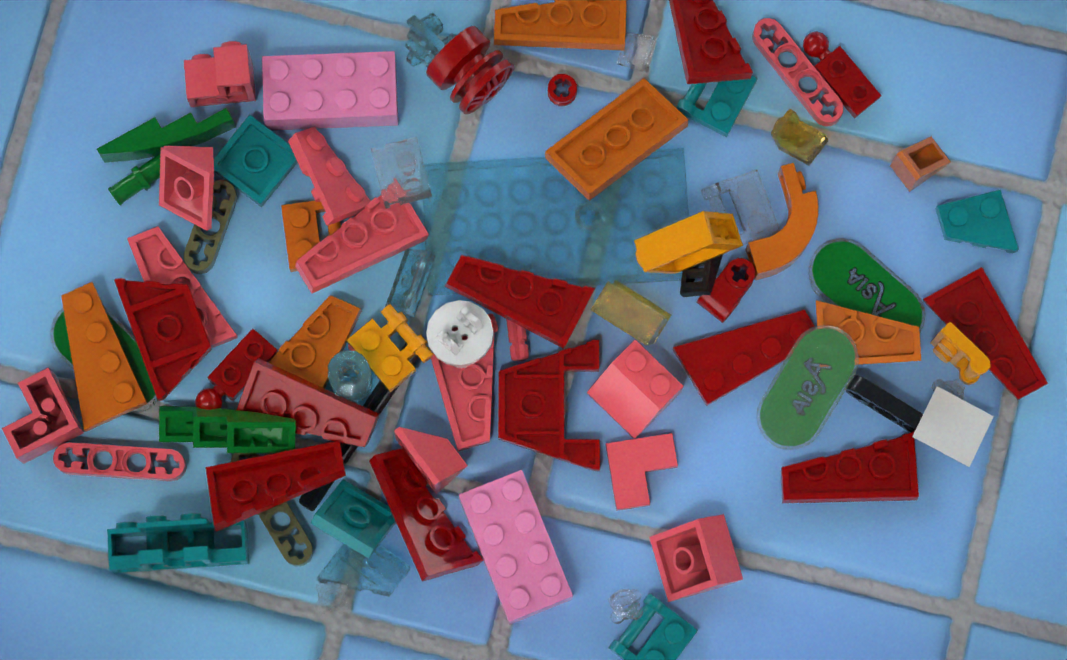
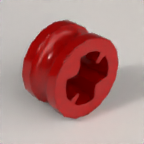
[548,74,577,106]

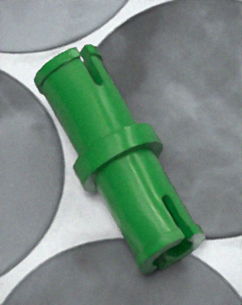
[108,152,161,206]

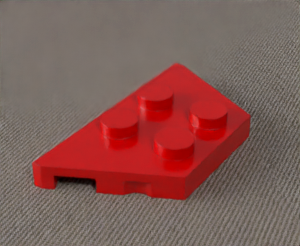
[114,278,212,401]

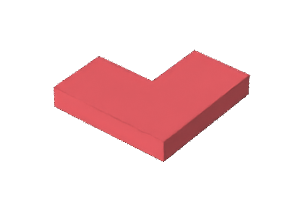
[606,433,678,511]

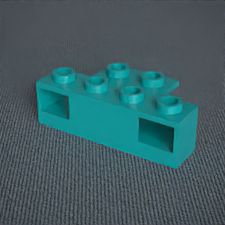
[107,513,249,573]

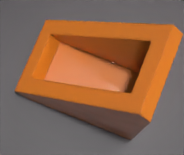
[890,136,951,192]

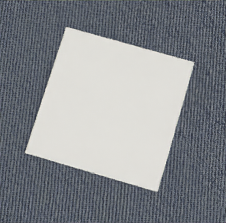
[912,386,994,467]

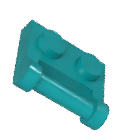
[676,75,758,137]
[608,593,698,660]

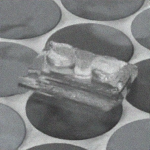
[371,136,432,209]

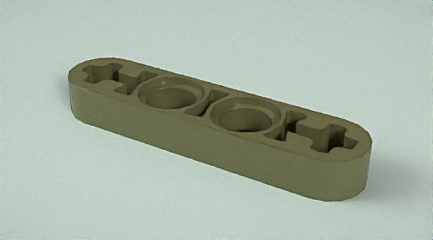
[231,453,313,567]

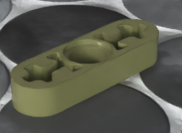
[184,180,237,274]

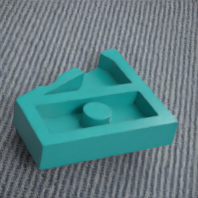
[935,190,1019,253]

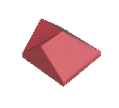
[159,146,214,231]
[394,427,468,494]

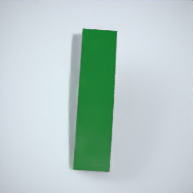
[97,108,236,163]
[159,406,296,453]

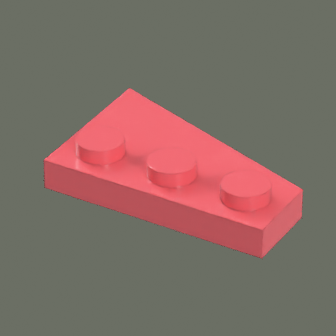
[288,127,371,226]

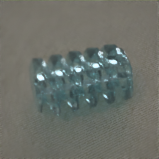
[328,350,373,403]

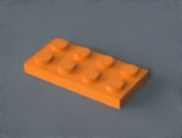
[545,78,688,201]

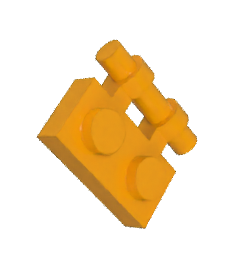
[347,304,434,393]

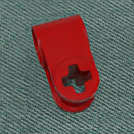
[696,258,755,323]

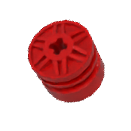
[426,26,514,115]

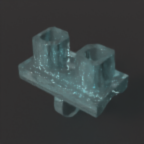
[405,13,456,68]

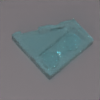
[317,544,411,597]

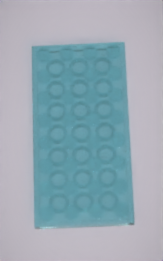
[421,148,689,296]

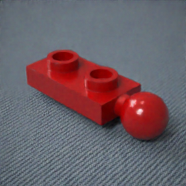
[803,31,881,119]
[195,329,278,410]

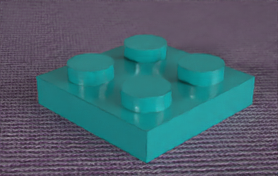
[214,114,298,207]
[311,479,396,558]

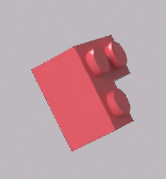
[184,41,256,107]
[2,368,84,464]

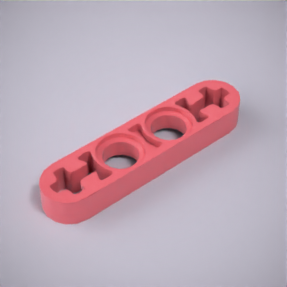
[752,18,843,127]
[53,442,187,481]

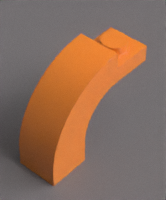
[745,163,818,281]

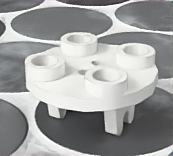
[426,300,494,369]

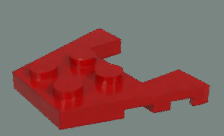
[498,340,600,471]

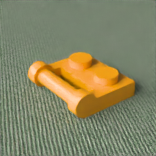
[930,322,990,385]

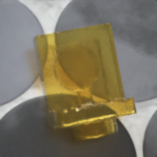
[771,109,829,166]

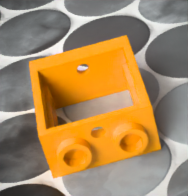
[634,211,743,274]

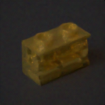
[591,280,672,346]

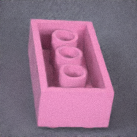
[262,51,398,130]
[459,470,573,625]

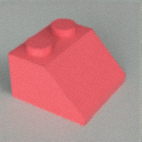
[587,339,684,439]
[649,514,743,602]

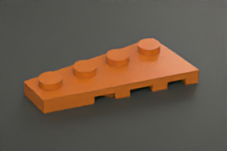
[494,0,626,51]
[61,282,148,432]

